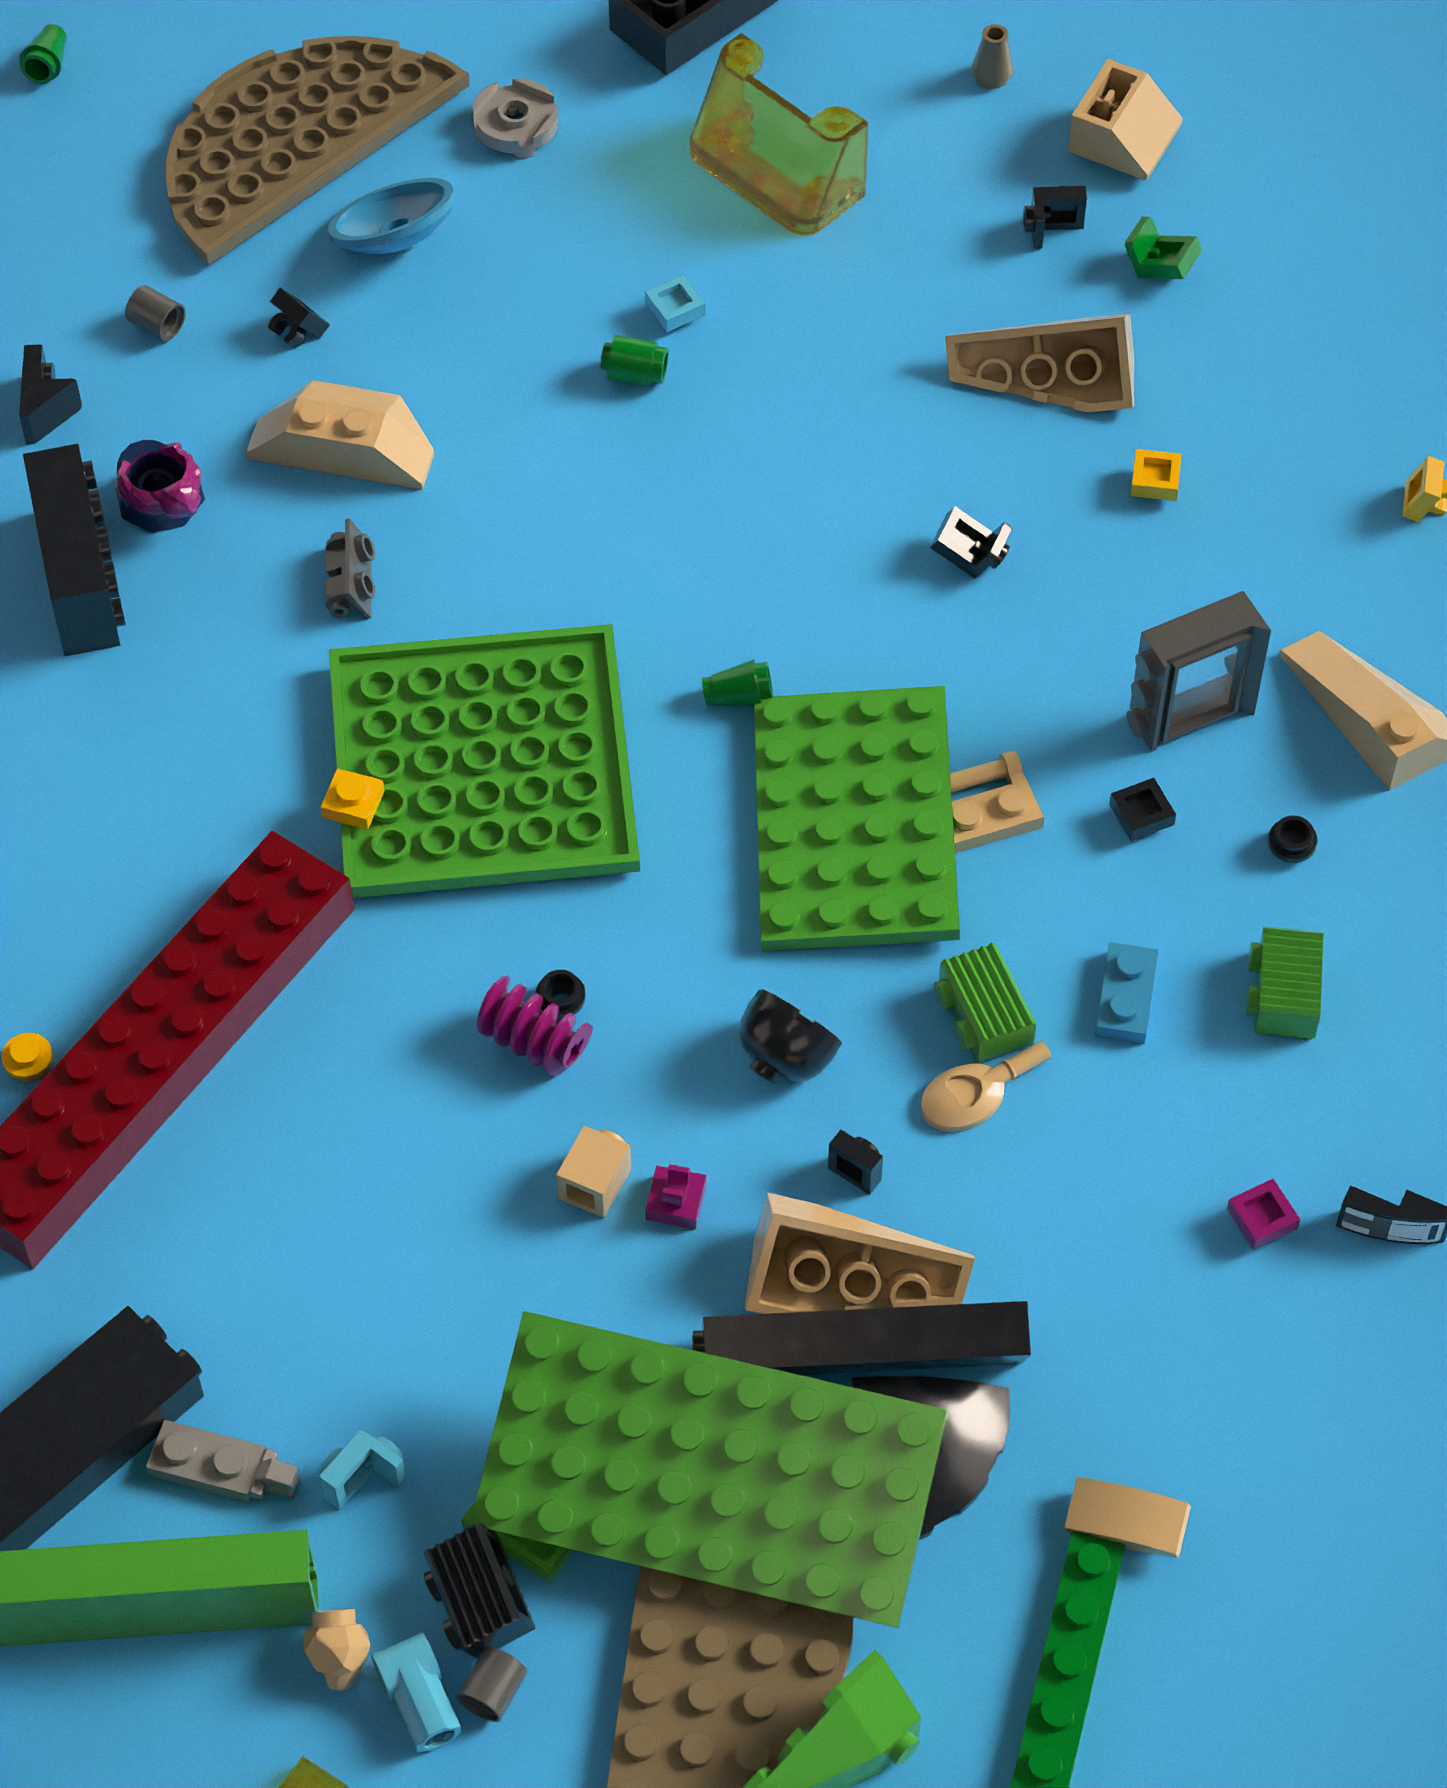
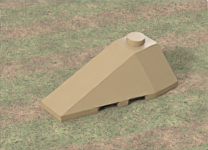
[745,1193,975,1314]

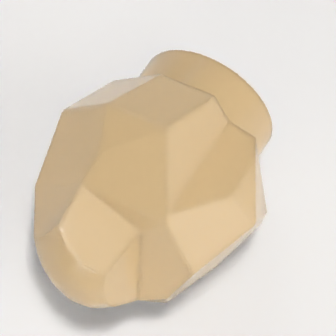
[303,1608,370,1691]

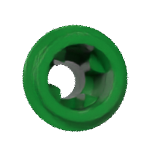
[19,24,67,84]
[702,659,773,706]

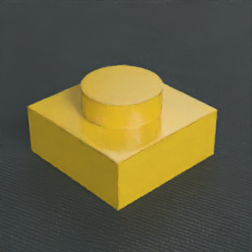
[1131,449,1181,501]
[320,768,384,830]

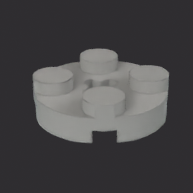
[473,78,559,159]

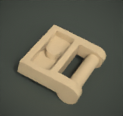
[950,750,1044,853]

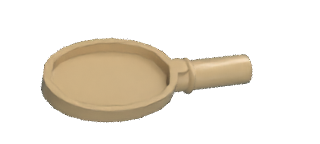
[921,1041,1051,1132]

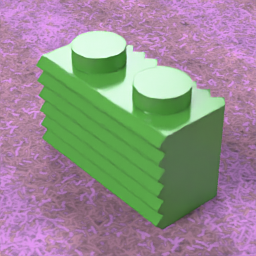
[1246,926,1324,1040]
[934,943,1036,1064]

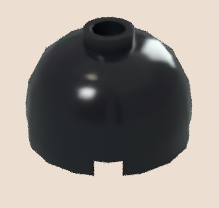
[739,989,842,1084]

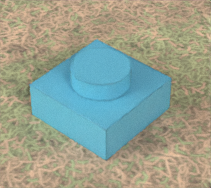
[645,274,706,332]

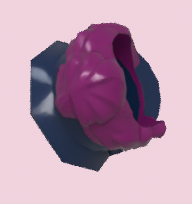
[115,440,205,533]

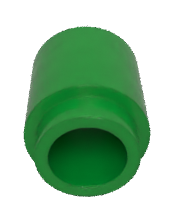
[600,335,669,386]

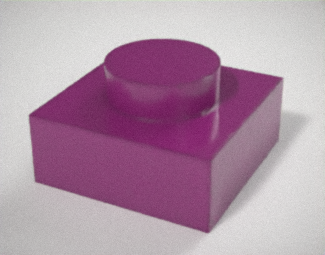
[1227,1179,1300,1250]

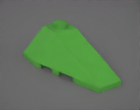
[743,1650,921,1788]

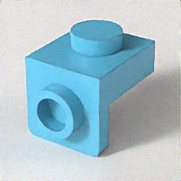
[319,1429,406,1510]

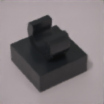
[268,287,331,348]

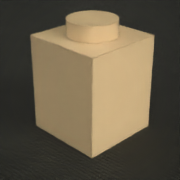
[556,1125,632,1218]

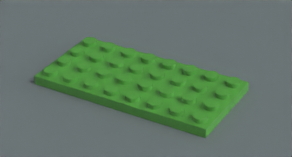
[470,1311,948,1629]

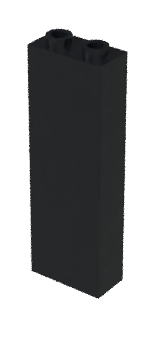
[692,1301,1031,1375]
[0,1306,204,1551]

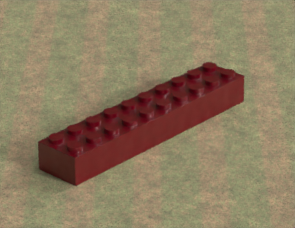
[0,830,355,1270]

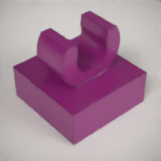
[645,1164,707,1229]

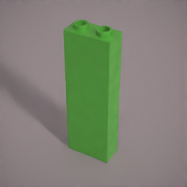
[0,1529,319,1647]

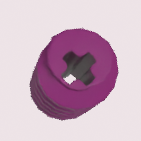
[477,976,593,1076]

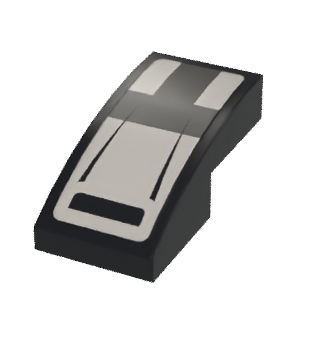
[1336,1185,1447,1244]

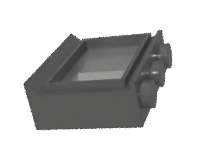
[1127,591,1271,752]

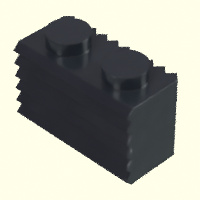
[424,1522,536,1659]

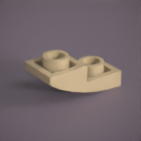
[1064,1477,1191,1558]

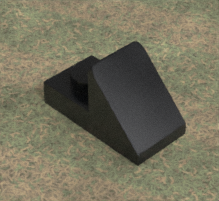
[19,344,82,444]

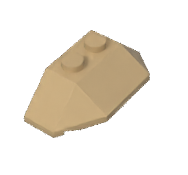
[246,380,434,490]

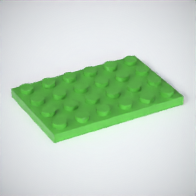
[754,686,960,951]

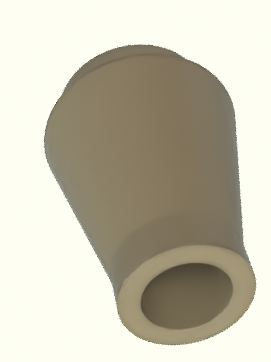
[971,24,1014,89]

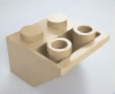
[1068,59,1183,181]

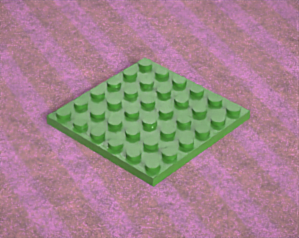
[329,624,640,898]

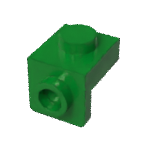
[1125,216,1202,280]

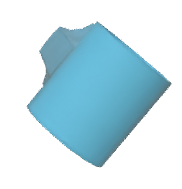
[371,1632,462,1753]

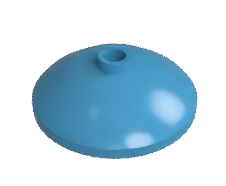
[328,178,456,255]

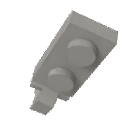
[146,1420,300,1503]

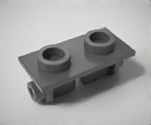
[325,518,375,619]

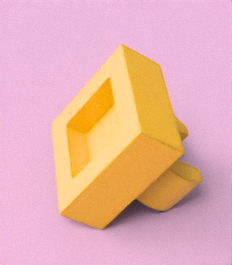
[1402,456,1447,522]

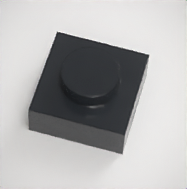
[1109,778,1176,841]
[828,1129,883,1195]

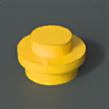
[1,1033,53,1082]

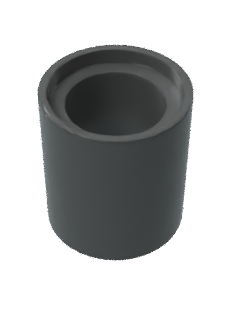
[125,285,186,341]
[456,1647,527,1722]

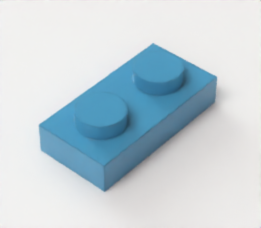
[1095,942,1159,1044]

